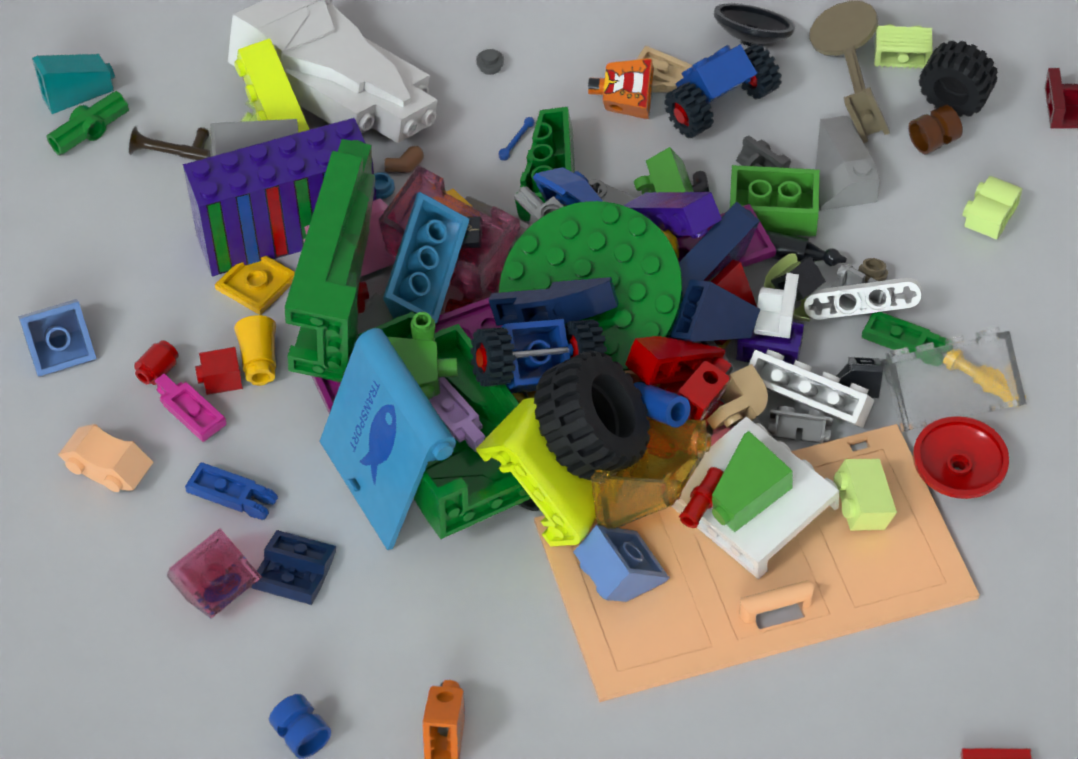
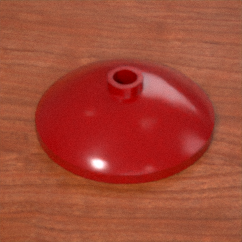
[913,416,1009,499]

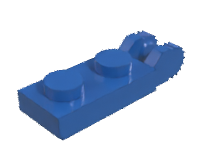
[185,462,278,520]

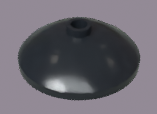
[713,3,795,46]

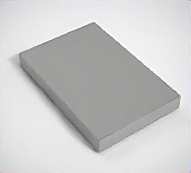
[210,119,298,156]

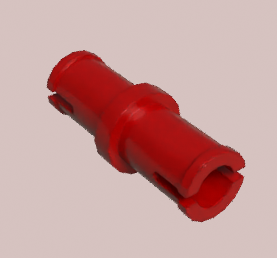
[679,467,724,528]

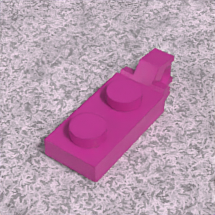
[155,374,227,442]

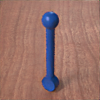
[498,117,535,161]

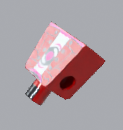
[677,358,733,434]

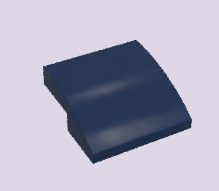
[251,530,336,605]

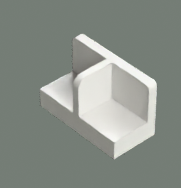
[754,273,799,338]

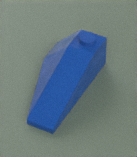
[533,167,603,205]

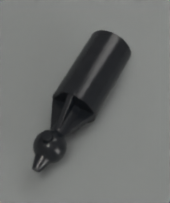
[765,230,847,266]

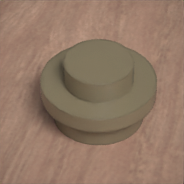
[858,258,888,282]

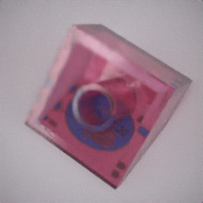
[166,528,262,619]

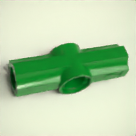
[46,90,129,155]

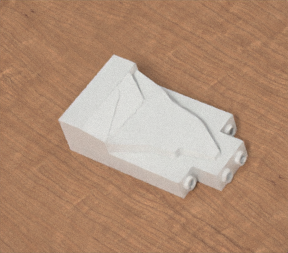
[228,0,438,143]

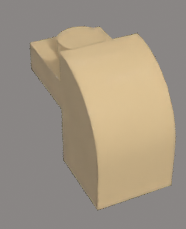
[707,364,768,430]

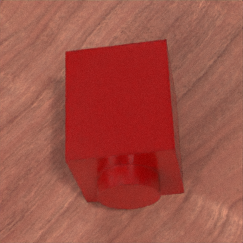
[195,347,243,395]

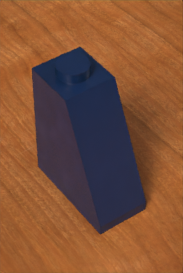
[670,279,761,342]

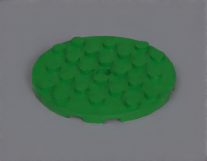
[499,201,683,371]

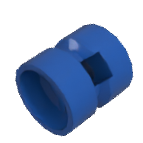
[269,694,332,759]

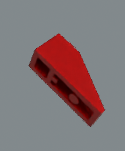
[625,336,726,385]

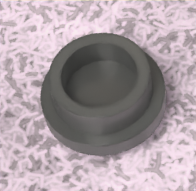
[476,49,504,75]

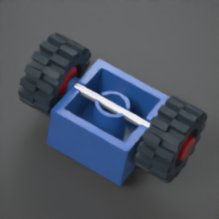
[664,44,782,138]
[470,319,607,393]

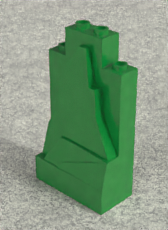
[285,139,375,382]
[358,312,531,539]

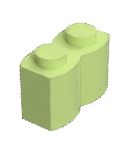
[963,176,1023,239]

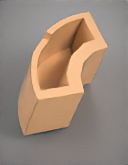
[58,424,154,492]

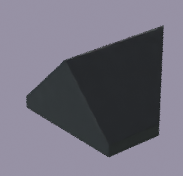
[836,357,883,398]

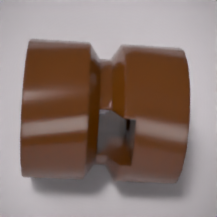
[908,105,963,154]

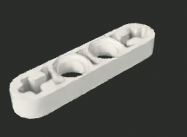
[804,278,922,320]

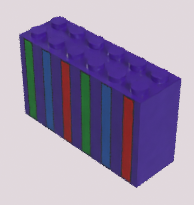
[183,118,377,277]

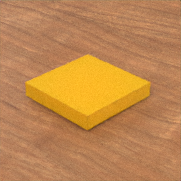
[214,256,295,315]

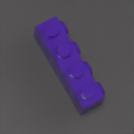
[623,192,722,238]

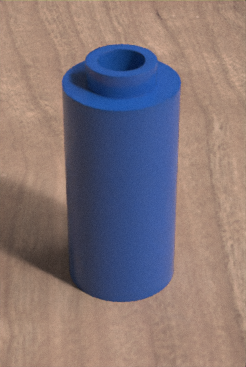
[634,381,690,427]

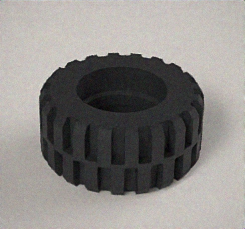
[534,351,650,481]

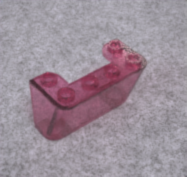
[378,165,520,299]

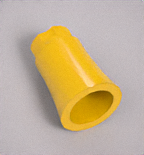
[234,315,276,386]

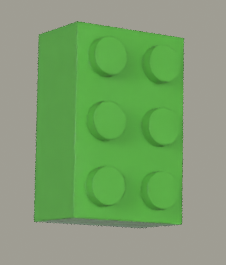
[729,165,820,237]

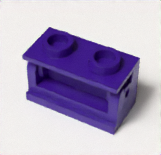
[736,321,804,365]

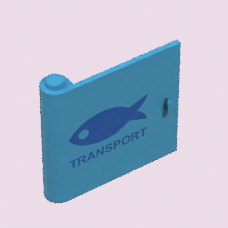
[319,328,456,550]

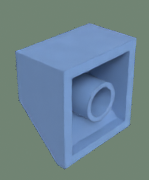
[18,299,97,377]
[573,525,669,602]

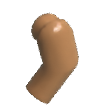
[385,146,424,172]

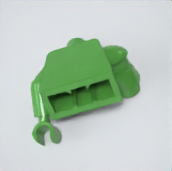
[387,312,458,400]

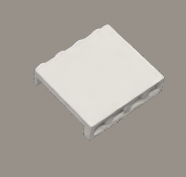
[665,417,839,579]

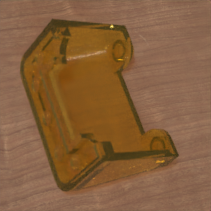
[591,417,711,529]

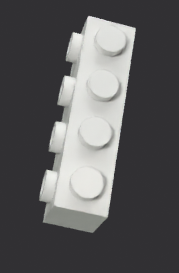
[749,349,875,429]

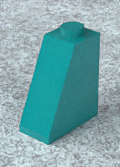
[32,54,115,114]

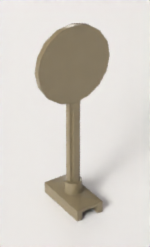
[809,1,890,143]

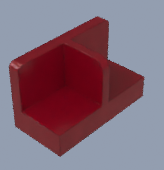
[1044,68,1078,129]

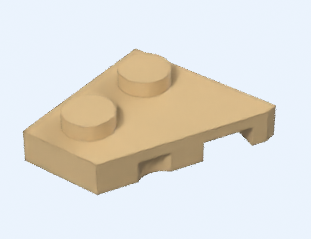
[636,46,692,93]

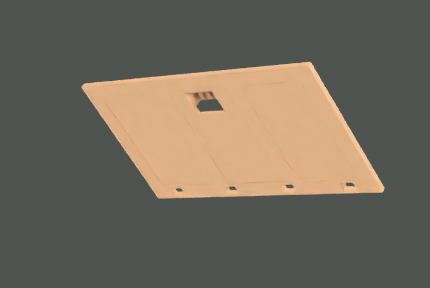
[534,424,980,702]

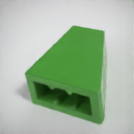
[712,431,793,532]

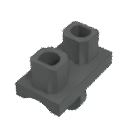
[736,136,791,168]

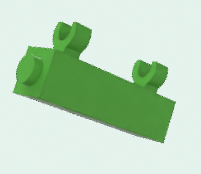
[633,147,694,194]

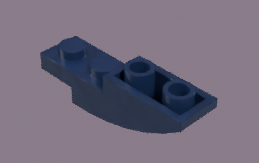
[488,277,619,326]

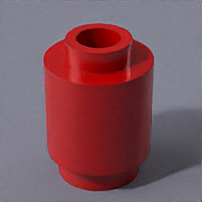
[134,340,179,385]

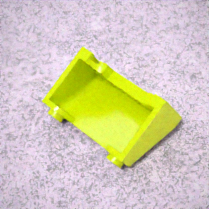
[475,398,610,546]

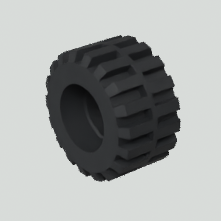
[919,40,998,117]

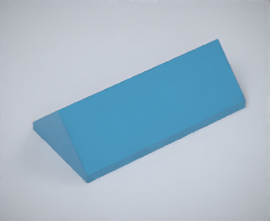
[383,192,470,324]

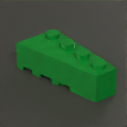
[515,106,575,222]

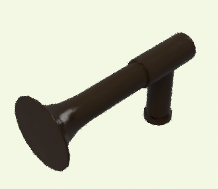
[129,126,210,160]

